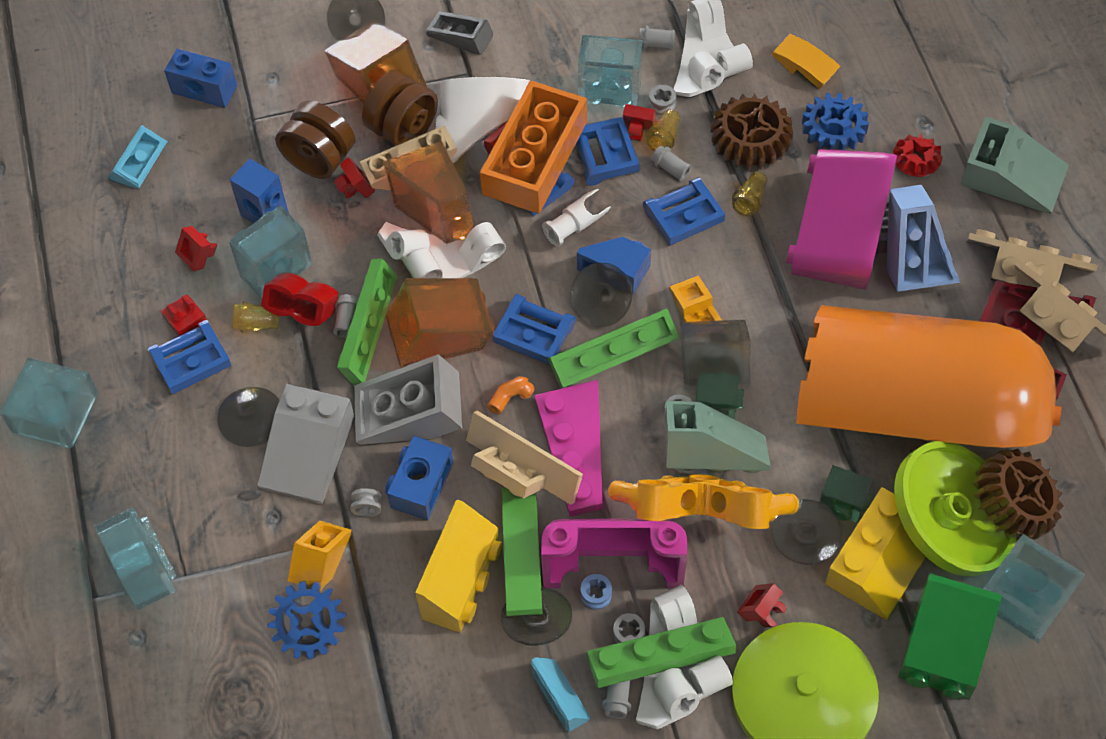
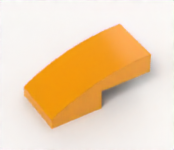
[771,34,840,89]
[670,275,727,347]

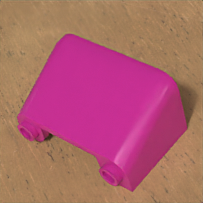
[786,149,897,290]
[541,519,687,588]

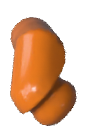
[487,376,534,415]

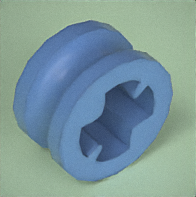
[580,574,612,610]

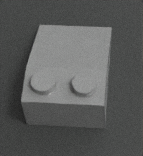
[354,354,462,445]
[258,384,355,504]

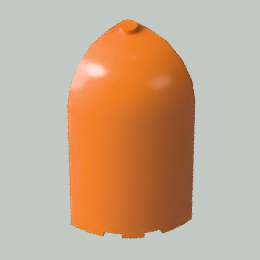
[796,305,1062,448]

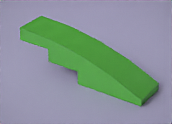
[502,488,543,616]

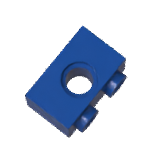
[164,48,237,108]
[229,159,289,233]
[385,436,454,520]

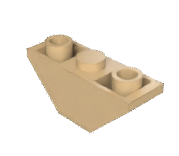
[360,125,457,193]

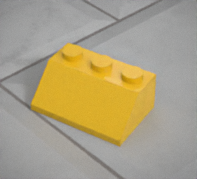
[825,487,926,621]
[415,500,503,633]

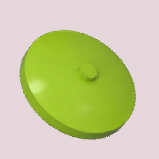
[894,441,1016,577]
[731,622,879,739]

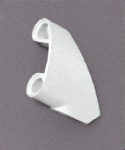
[673,0,753,97]
[436,77,530,163]
[377,222,506,289]
[636,585,733,730]

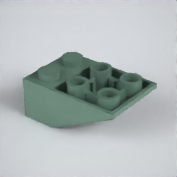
[960,117,1069,214]
[665,401,771,473]

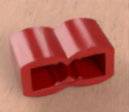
[261,273,339,326]

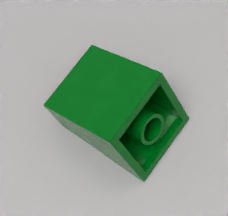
[898,573,1002,700]

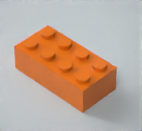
[480,80,587,214]

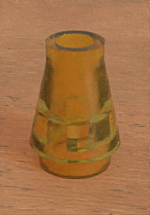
[646,109,681,151]
[732,172,768,216]
[232,301,279,333]

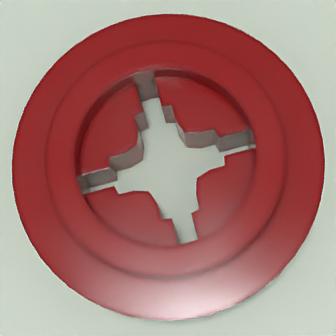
[893,133,943,177]

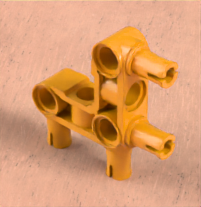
[608,474,799,529]

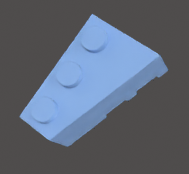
[886,185,960,292]

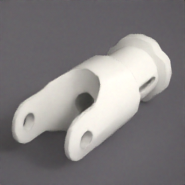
[542,189,611,247]

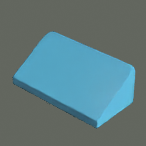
[108,125,168,189]
[531,657,590,732]

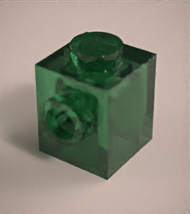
[696,372,744,420]
[818,465,875,523]

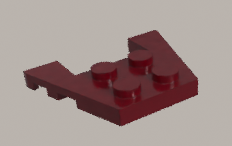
[978,281,1096,400]

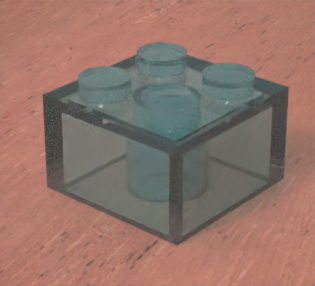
[578,35,643,107]
[229,205,313,299]
[0,358,98,448]
[94,507,177,610]
[984,534,1086,644]

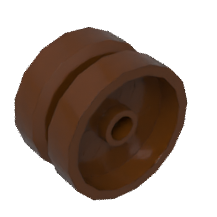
[362,70,438,146]
[275,100,356,179]

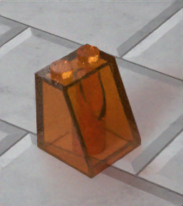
[325,21,427,104]
[383,141,474,244]
[386,278,494,368]

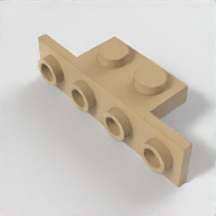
[967,229,1098,289]
[1015,260,1106,353]
[466,411,583,505]

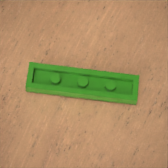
[337,258,398,385]
[548,308,680,389]
[587,617,736,688]

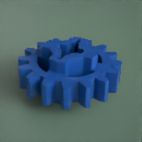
[801,93,869,150]
[267,581,347,659]

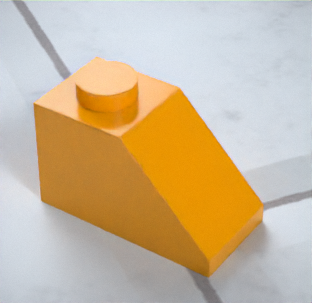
[287,521,351,591]

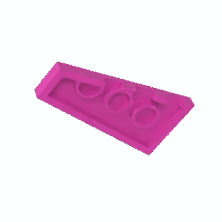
[534,380,602,517]

